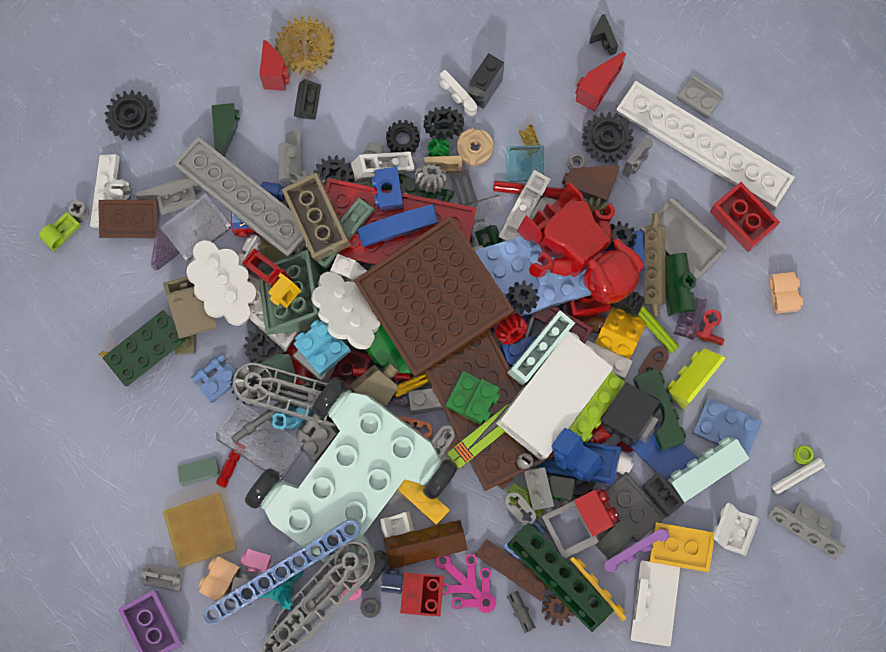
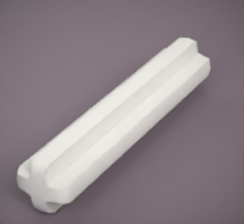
[771,458,825,494]

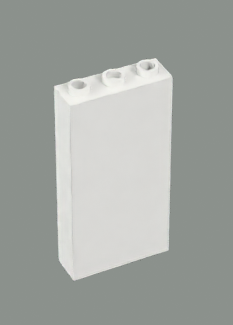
[496,331,613,461]

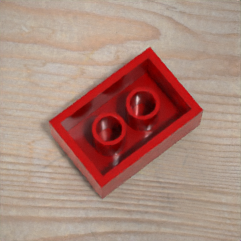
[710,182,780,253]

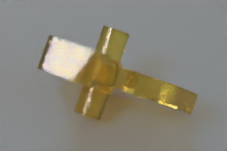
[519,124,540,152]

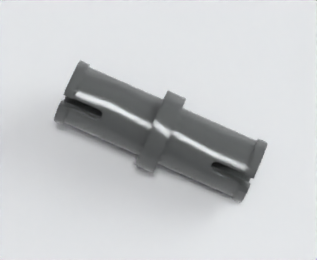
[507,591,536,633]

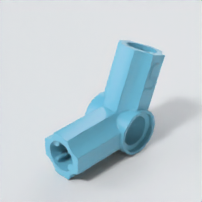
[272,400,314,430]

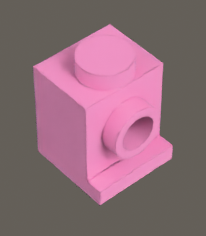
[240,549,273,573]

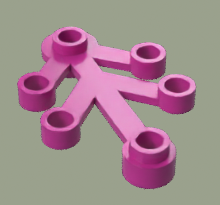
[435,554,496,613]

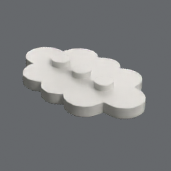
[186,241,256,326]
[311,272,380,349]

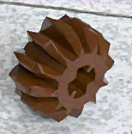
[541,594,574,626]

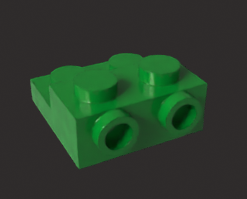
[445,371,500,425]

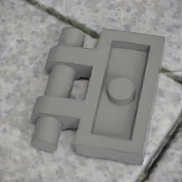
[294,413,339,461]

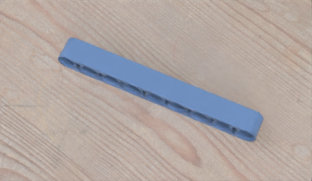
[203,518,361,624]

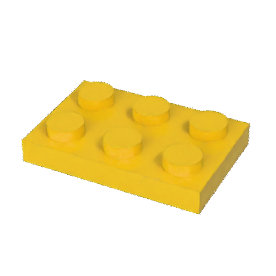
[649,522,714,572]

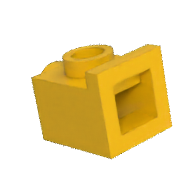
[268,273,301,308]

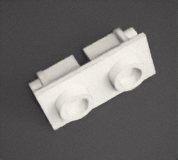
[238,235,263,275]

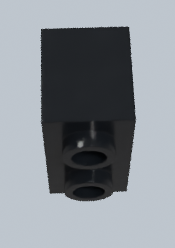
[642,472,684,518]

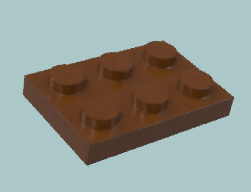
[98,200,157,238]

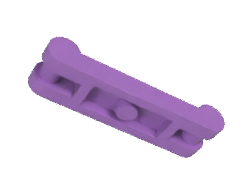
[604,529,670,572]

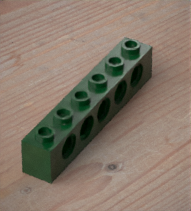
[507,523,614,632]

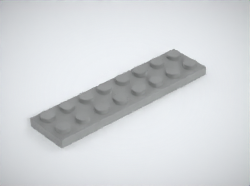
[173,136,304,258]

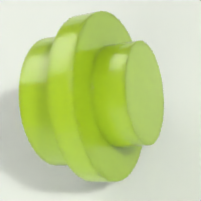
[794,445,814,465]

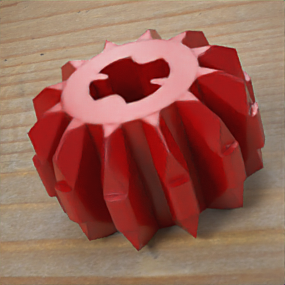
[494,313,528,345]

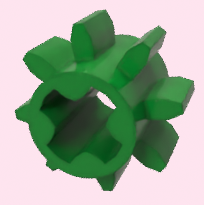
[428,137,450,157]

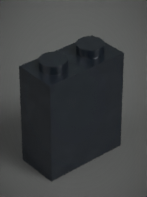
[468,53,504,109]
[601,382,660,446]

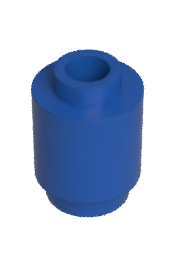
[260,181,285,202]

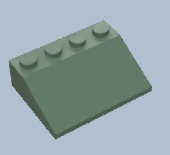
[258,250,322,335]

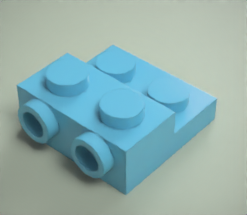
[294,320,351,376]

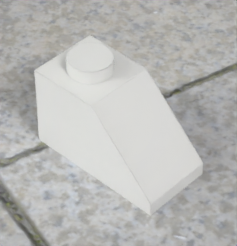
[330,254,367,282]

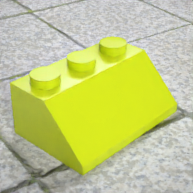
[666,348,726,410]

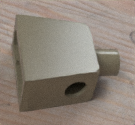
[350,363,399,407]

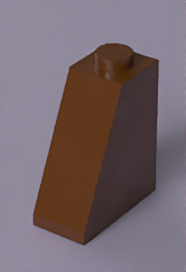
[562,165,620,204]

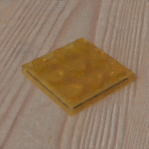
[162,492,237,568]

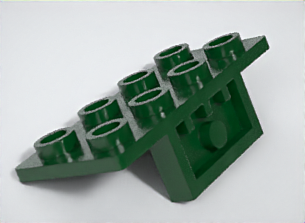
[103,310,187,387]

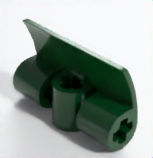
[665,253,696,317]

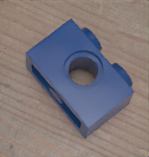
[372,167,404,211]

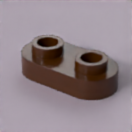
[638,346,669,375]

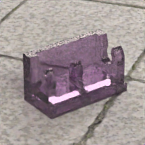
[673,297,707,340]

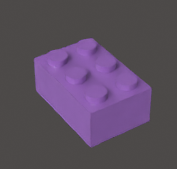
[118,590,185,652]

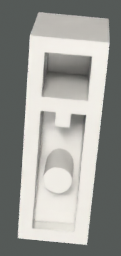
[351,152,414,181]

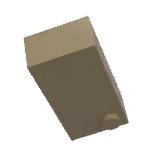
[282,173,352,262]

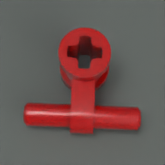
[687,309,725,346]

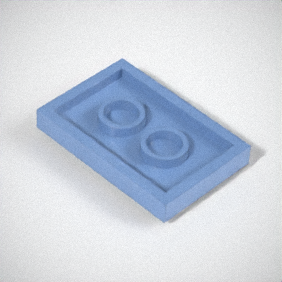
[692,398,762,456]

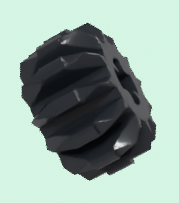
[608,221,637,250]
[506,280,540,314]

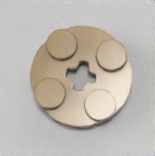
[457,129,494,167]

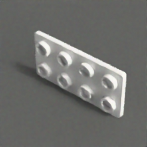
[630,560,680,647]

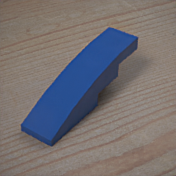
[357,204,439,247]

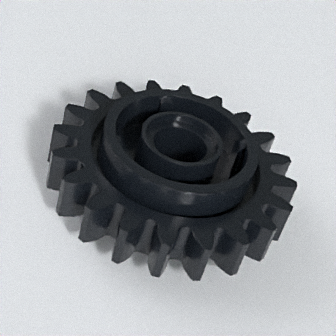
[104,90,157,141]
[582,112,634,163]

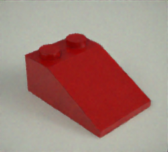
[575,52,626,112]

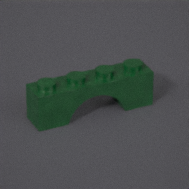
[633,369,686,452]

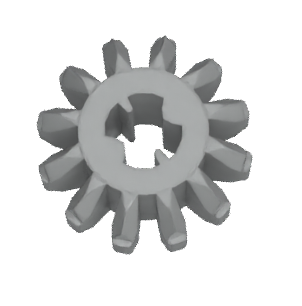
[414,163,447,194]

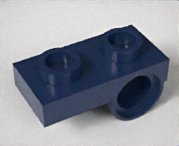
[381,569,404,594]

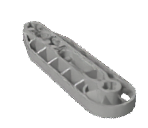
[232,363,347,427]
[261,541,375,652]

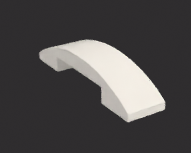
[498,170,551,241]

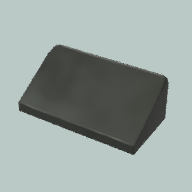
[294,79,321,120]

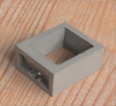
[541,499,599,559]

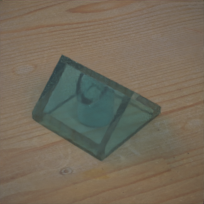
[505,145,544,182]

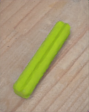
[638,305,679,353]

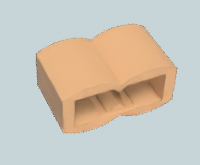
[769,272,803,314]
[198,556,241,601]

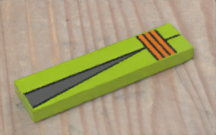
[446,404,509,469]

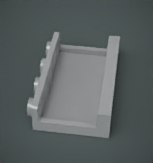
[640,197,728,282]

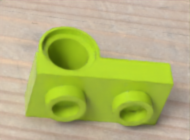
[39,212,81,252]

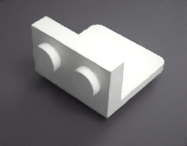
[713,503,759,556]

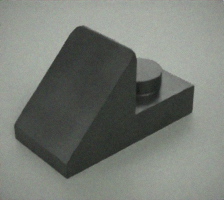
[589,14,618,56]

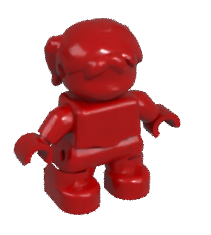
[517,182,643,304]

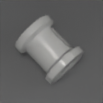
[68,200,89,222]

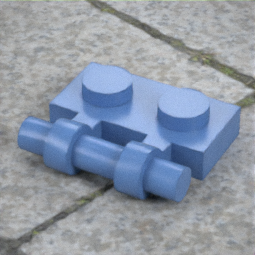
[191,354,236,403]

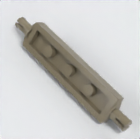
[645,213,665,317]

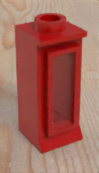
[242,248,292,287]

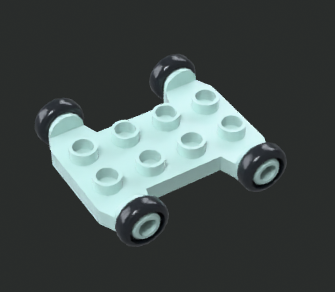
[245,377,458,591]

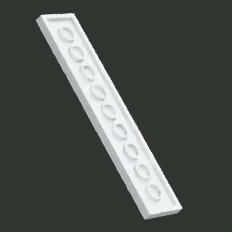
[615,81,795,209]

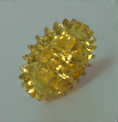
[275,16,335,75]

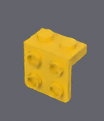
[595,307,646,360]

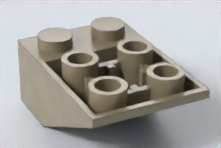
[163,276,217,339]

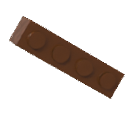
[383,520,468,569]

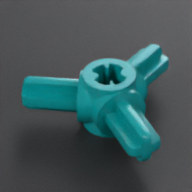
[257,570,304,610]

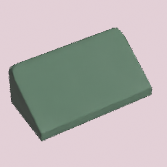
[178,457,220,486]

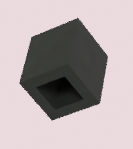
[548,476,576,500]

